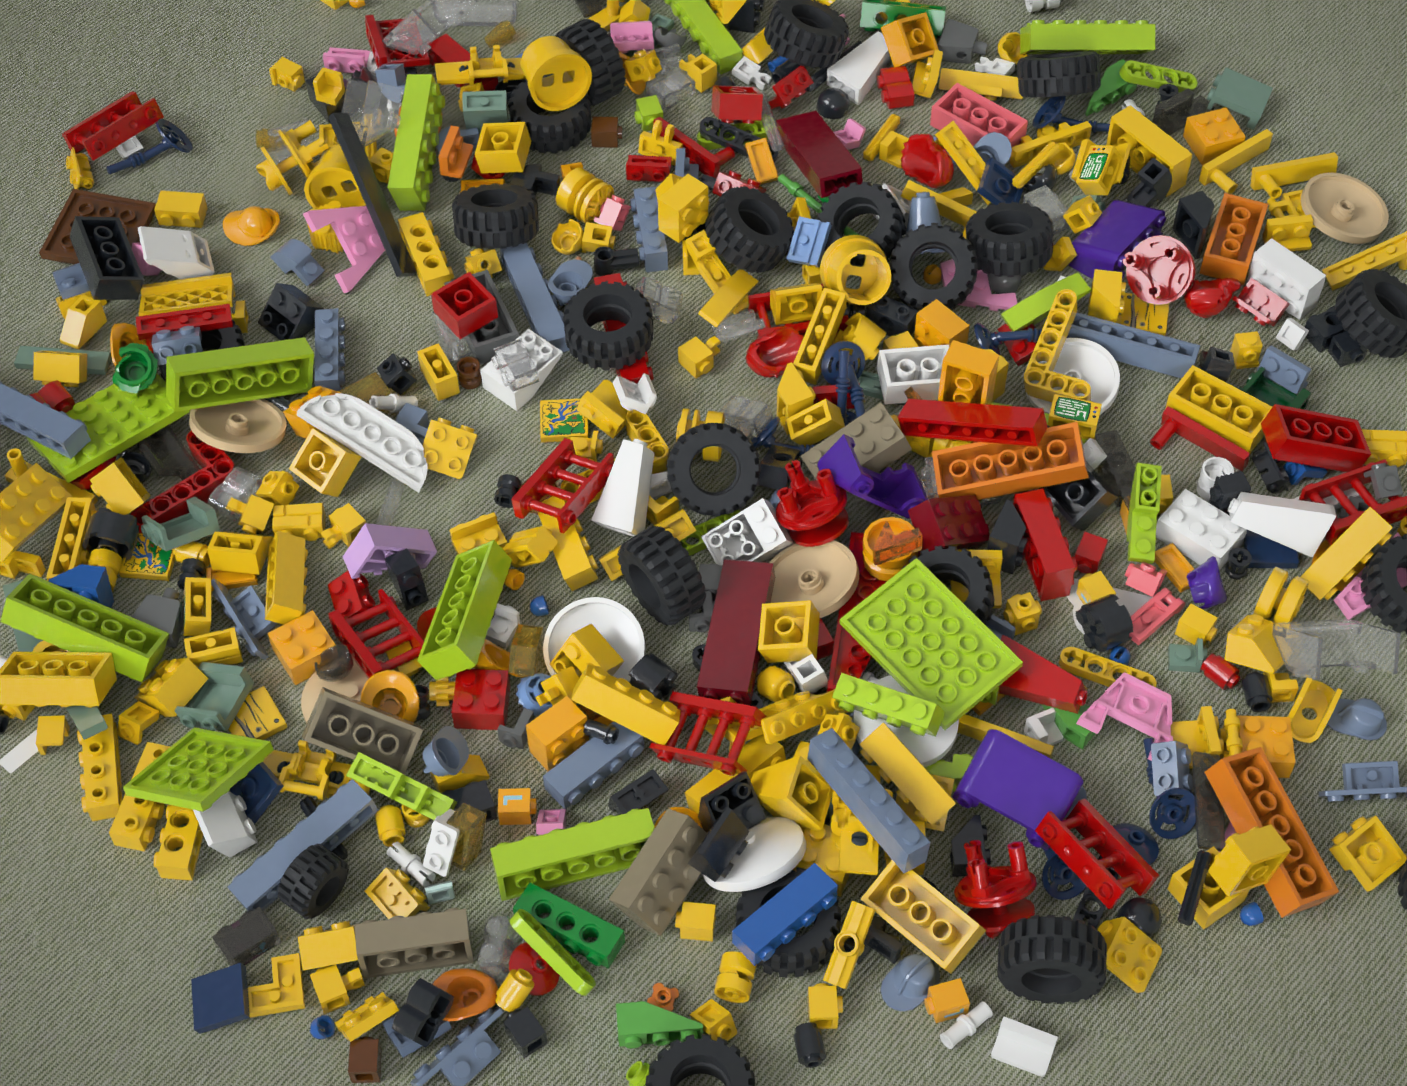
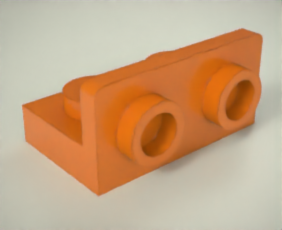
[438,125,473,178]

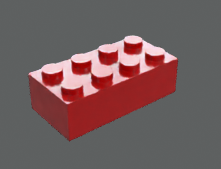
[1261,404,1371,472]
[1013,489,1077,602]

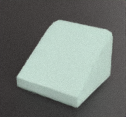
[425,880,455,904]

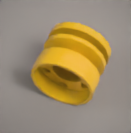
[556,168,615,224]
[676,408,725,462]

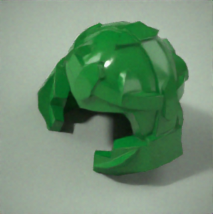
[112,343,158,393]

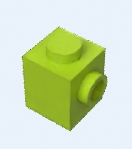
[634,95,663,131]

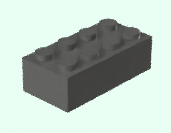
[444,270,519,365]

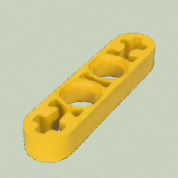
[1059,647,1157,687]

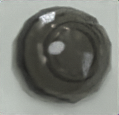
[315,644,354,682]

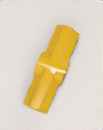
[823,901,876,989]

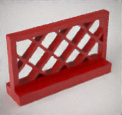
[365,15,430,68]

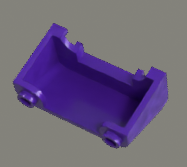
[817,434,928,519]
[952,729,1083,850]

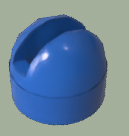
[530,595,550,617]
[1109,646,1130,666]
[1240,902,1264,926]
[310,1015,335,1039]

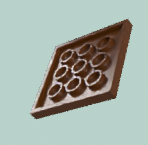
[39,189,156,264]

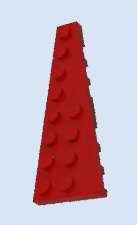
[827,532,922,692]

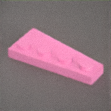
[1333,532,1407,621]

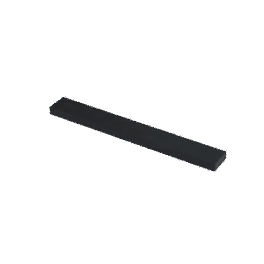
[328,113,417,277]

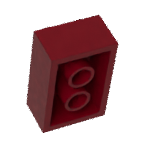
[908,495,990,552]

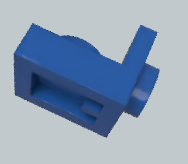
[1283,461,1327,485]

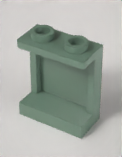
[1206,67,1273,130]
[462,90,510,136]
[141,497,220,551]
[175,662,254,732]

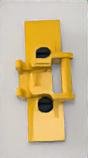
[435,45,526,85]
[263,740,371,801]
[831,765,893,875]

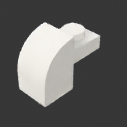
[783,654,828,694]

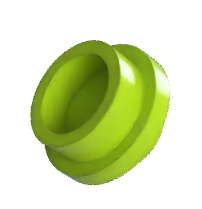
[626,1061,650,1086]

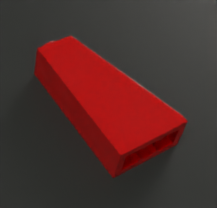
[998,635,1088,714]

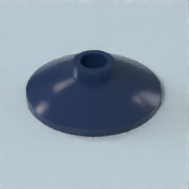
[1113,823,1159,865]

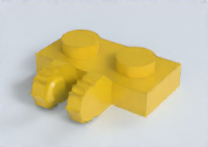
[638,120,683,166]

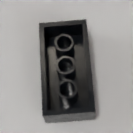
[69,216,144,300]
[1039,425,1118,531]

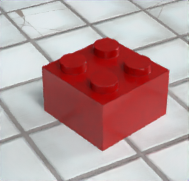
[711,85,763,124]
[431,272,498,339]
[451,669,511,730]

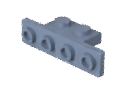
[211,579,278,660]
[1319,761,1407,802]
[410,1007,504,1086]

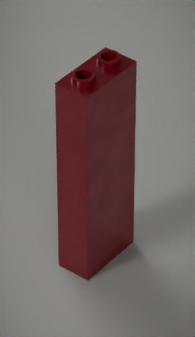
[776,110,863,198]
[697,559,776,705]

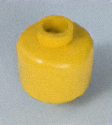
[757,666,795,702]

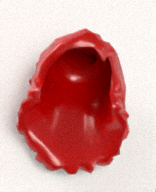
[901,134,954,189]
[1184,278,1241,318]
[746,326,804,378]

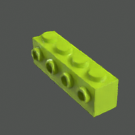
[832,673,945,737]

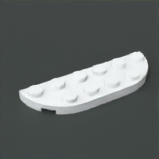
[296,393,428,493]

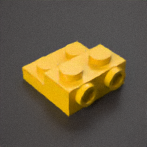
[1329,815,1407,892]

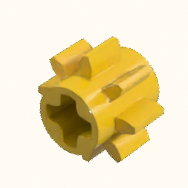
[429,677,455,707]

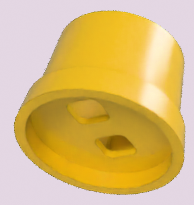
[521,36,592,111]
[304,144,372,209]
[820,235,891,305]

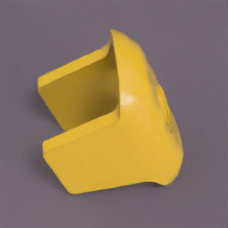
[1288,674,1343,743]

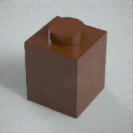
[591,116,623,148]
[348,1036,382,1083]

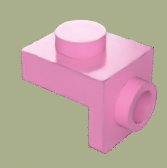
[834,119,866,150]

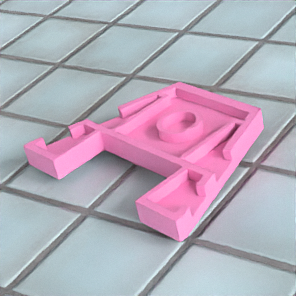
[303,206,385,293]
[940,259,1017,311]
[1076,672,1173,761]

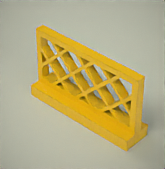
[139,273,236,316]

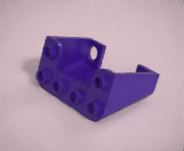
[1068,200,1166,279]

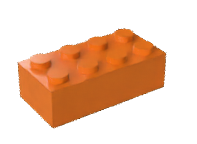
[1199,193,1268,285]

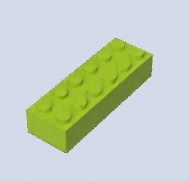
[1020,20,1155,54]
[387,74,445,211]
[166,337,314,412]
[417,540,512,681]
[0,573,169,682]
[490,808,655,901]

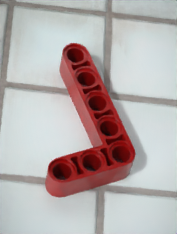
[130,430,238,534]

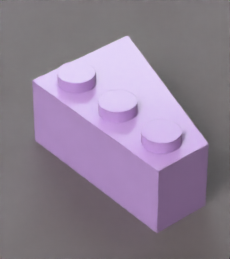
[343,523,437,579]

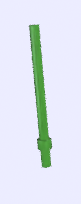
[778,174,859,236]

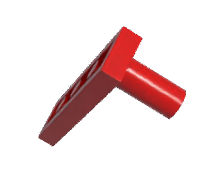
[653,117,735,178]
[136,304,233,353]
[1150,406,1250,472]

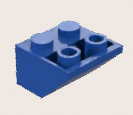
[48,564,114,608]

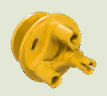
[256,120,329,196]

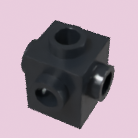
[377,353,417,396]

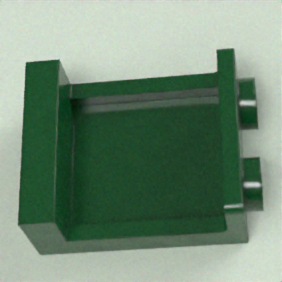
[1238,366,1311,410]

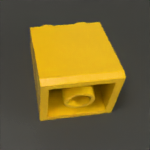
[751,755,834,831]

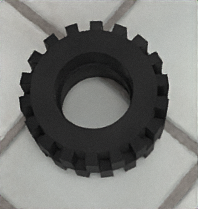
[278,844,349,920]

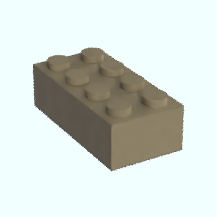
[801,403,912,493]
[302,687,423,774]
[609,809,707,936]
[354,908,474,979]

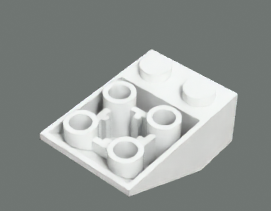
[138,226,214,280]
[481,329,563,411]
[701,498,794,565]

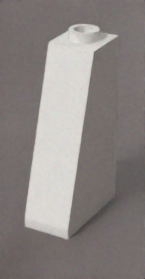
[827,31,891,105]
[592,439,654,537]
[1228,492,1336,557]

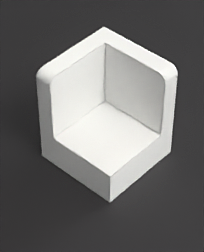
[1024,708,1063,745]

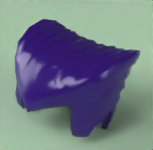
[1187,556,1227,609]

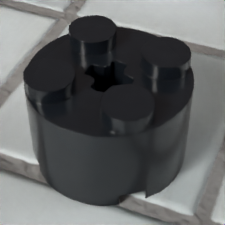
[82,508,139,562]
[1075,594,1133,652]
[628,653,678,700]

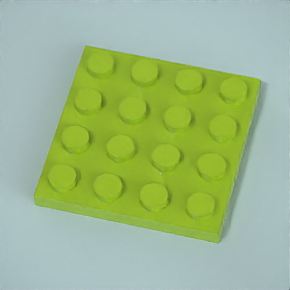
[123,727,274,812]

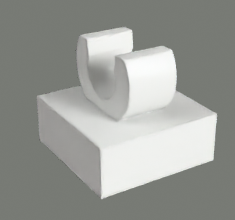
[1276,318,1309,351]

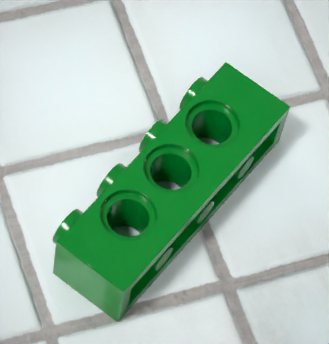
[860,0,946,38]
[513,882,625,969]

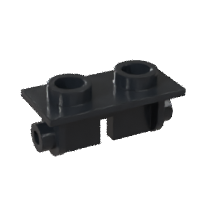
[1252,442,1290,493]

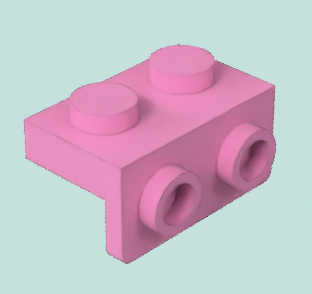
[610,21,654,53]
[323,47,371,73]

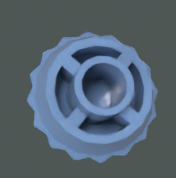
[516,673,552,716]

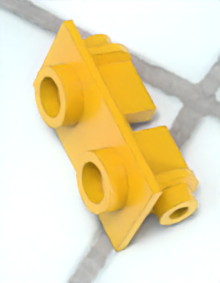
[66,147,94,190]

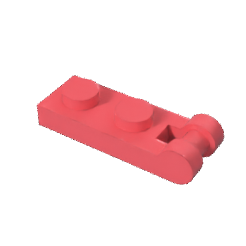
[1129,587,1185,646]

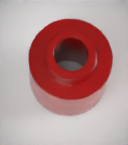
[1200,653,1241,690]

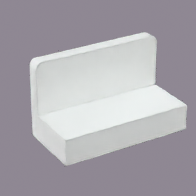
[991,1017,1058,1077]

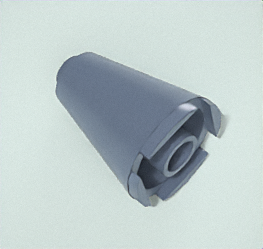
[905,192,945,254]

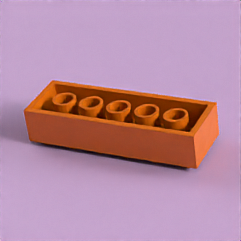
[932,422,1089,500]
[1205,747,1339,918]

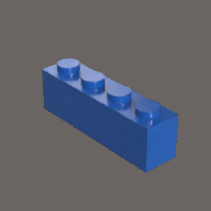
[732,863,838,966]

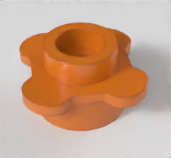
[647,983,679,1012]

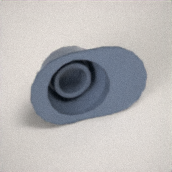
[973,132,1012,165]
[548,259,593,306]
[1327,698,1387,741]
[422,726,469,777]
[881,954,940,1012]

